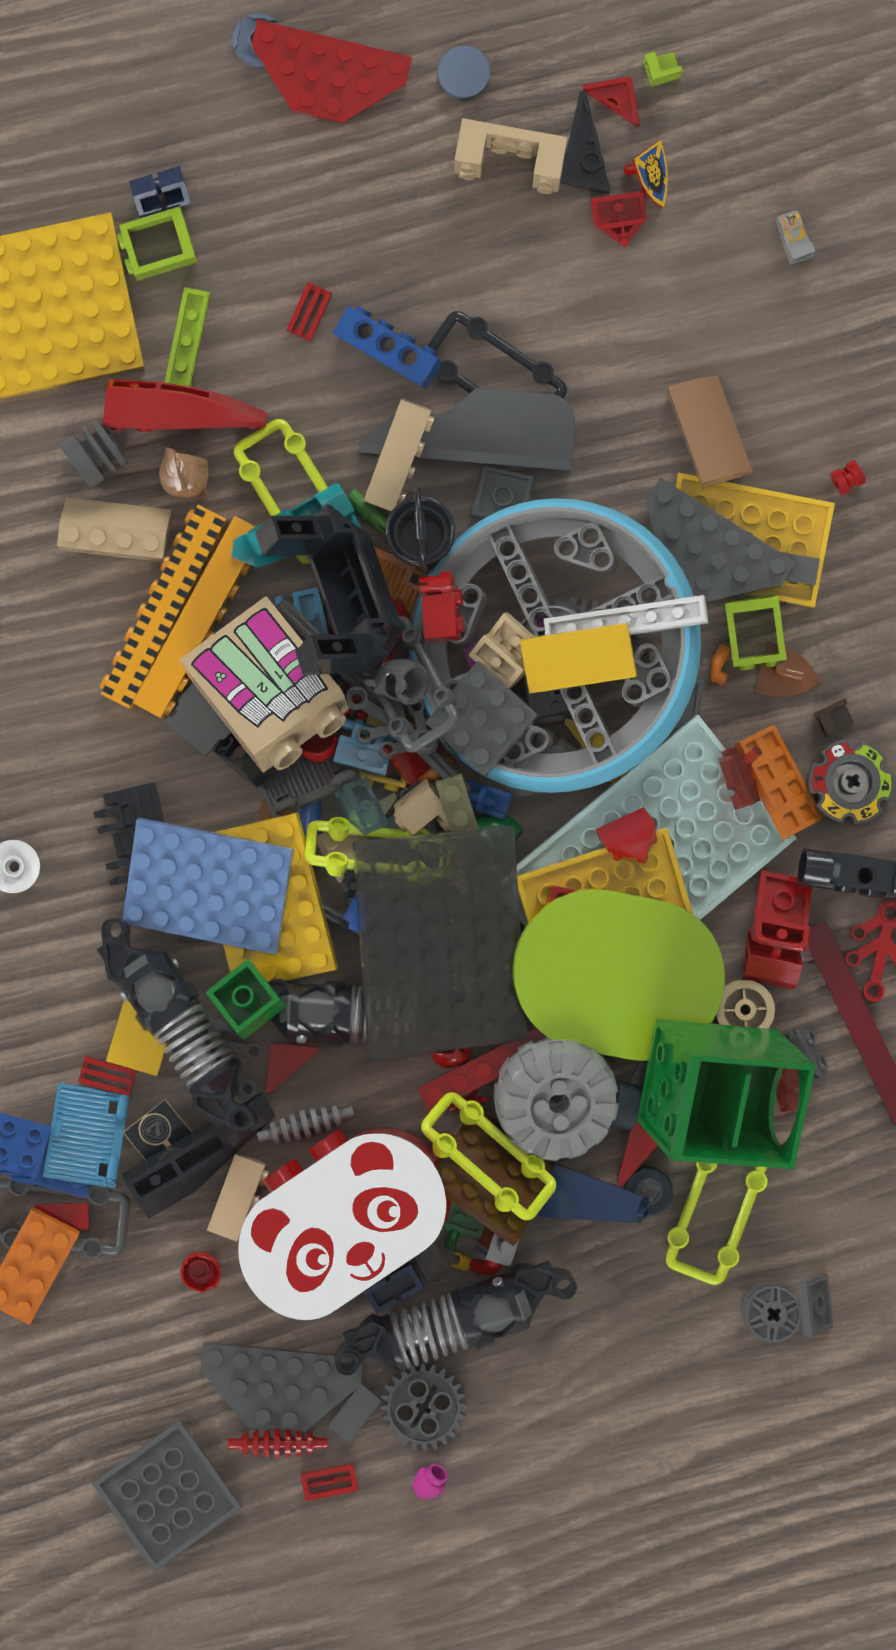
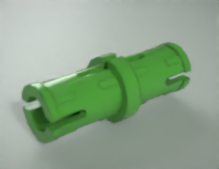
[347,488,388,536]

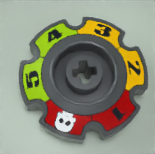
[807,740,894,825]

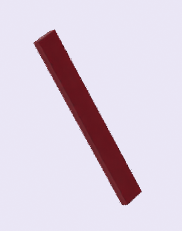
[807,921,896,1125]

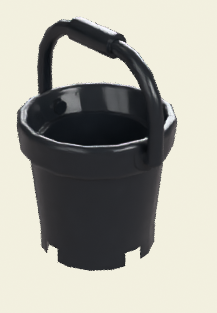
[385,487,456,574]

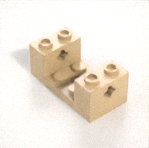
[455,118,568,194]
[393,778,498,896]

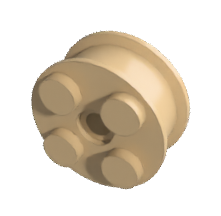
[715,980,775,1029]

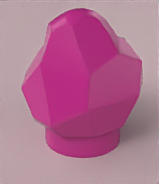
[412,1464,448,1500]

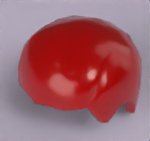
[300,732,338,762]
[431,1033,471,1069]
[180,1251,222,1293]

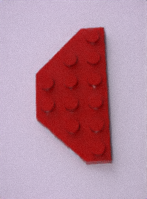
[252,19,412,124]

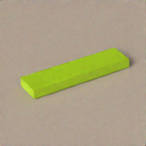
[164,287,211,386]

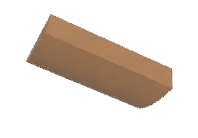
[668,376,753,489]

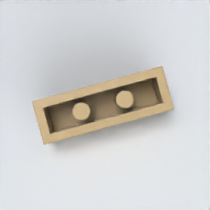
[207,1153,269,1241]

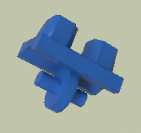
[466,780,513,819]

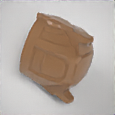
[159,447,209,501]

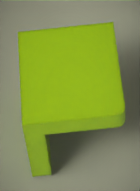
[643,52,683,87]

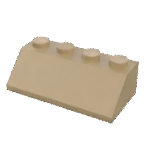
[57,498,172,562]

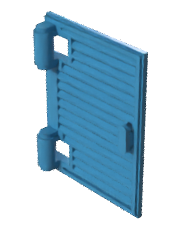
[43,1083,129,1189]

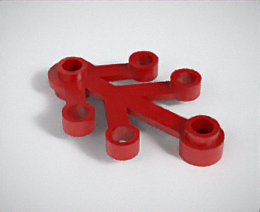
[844,899,896,1002]

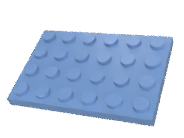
[123,818,294,955]

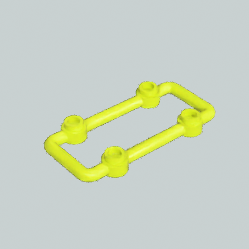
[234,419,328,564]
[305,817,450,886]
[421,1092,556,1221]
[665,1162,768,1285]

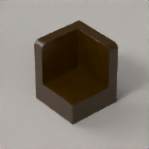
[814,698,854,737]

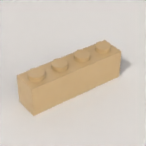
[364,399,435,511]

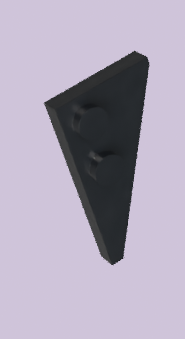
[560,91,611,194]

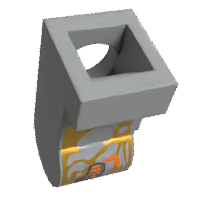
[776,210,816,265]

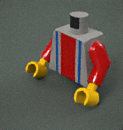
[451,1226,520,1276]

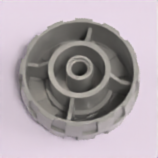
[494,1036,619,1161]

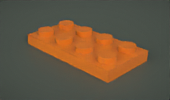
[733,724,823,840]
[0,1207,80,1325]

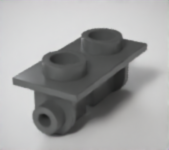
[785,1024,828,1081]

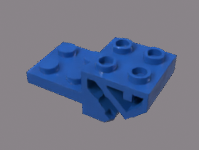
[0,1112,90,1198]

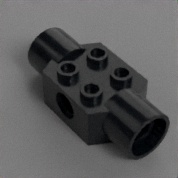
[797,848,896,900]

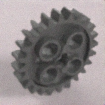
[380,1362,467,1451]

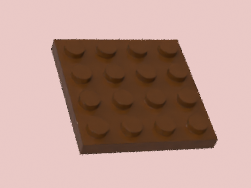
[435,1112,556,1246]

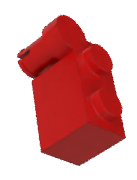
[419,572,465,643]

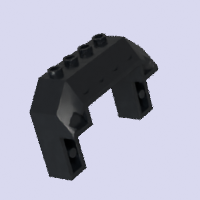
[255,504,403,675]

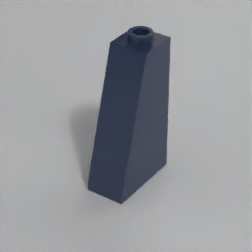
[537,1164,650,1223]

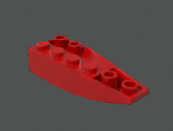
[103,379,268,432]

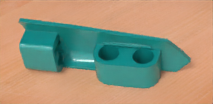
[231,482,361,568]

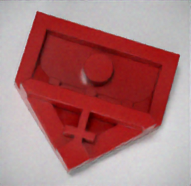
[590,191,647,248]
[595,807,658,864]

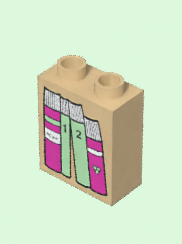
[179,596,349,773]

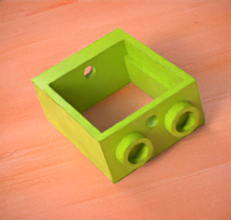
[117,206,198,281]
[725,594,787,671]

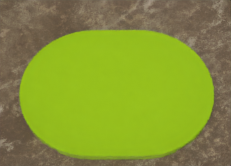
[513,889,725,1061]

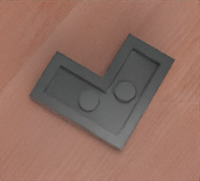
[524,675,585,725]

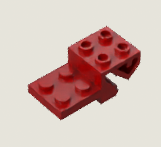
[741,870,813,990]

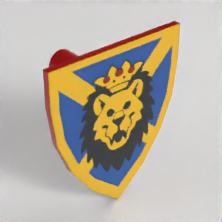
[623,140,668,208]

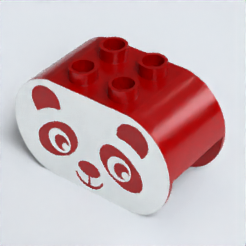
[238,1127,451,1320]

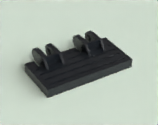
[93,782,165,891]

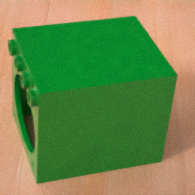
[637,1019,816,1169]

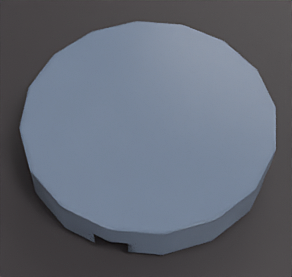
[232,13,278,67]
[438,46,490,100]

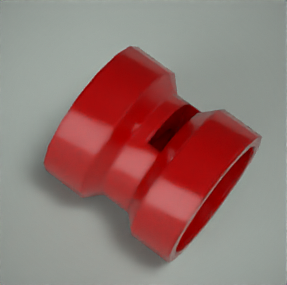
[830,460,866,496]

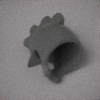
[364,659,429,705]

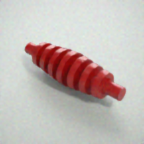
[228,1428,328,1458]

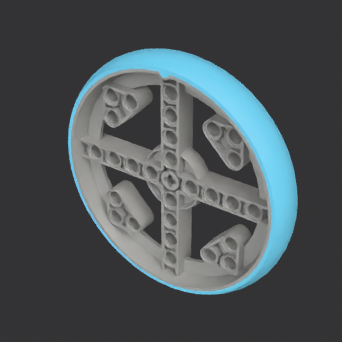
[409,498,701,793]

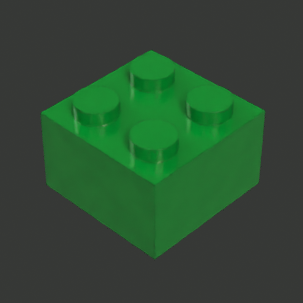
[205,959,286,1040]

